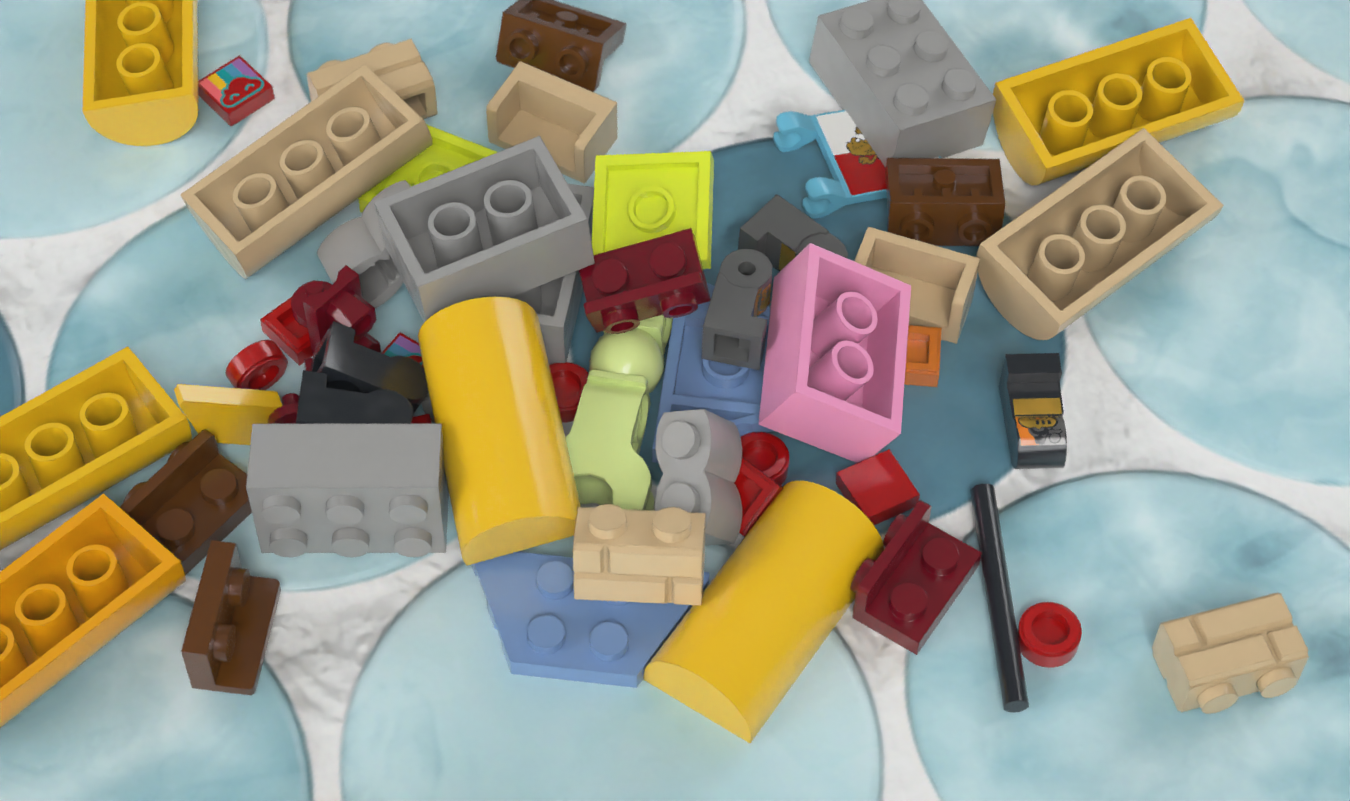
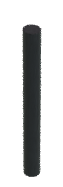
[970,484,1029,713]

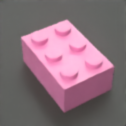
[758,243,911,463]

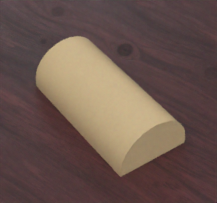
[180,64,432,279]
[977,128,1224,340]

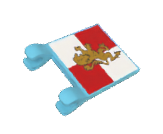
[773,110,941,219]

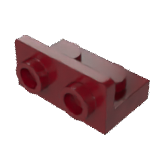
[579,228,711,334]
[850,500,982,655]

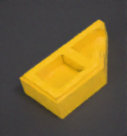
[174,384,282,445]

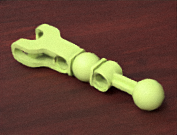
[565,315,673,511]

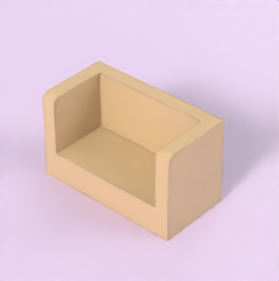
[486,61,617,184]
[854,227,980,344]

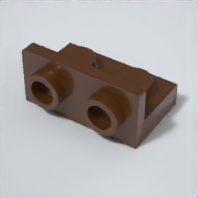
[496,0,627,92]
[885,158,1006,246]
[120,429,252,576]
[181,540,281,695]

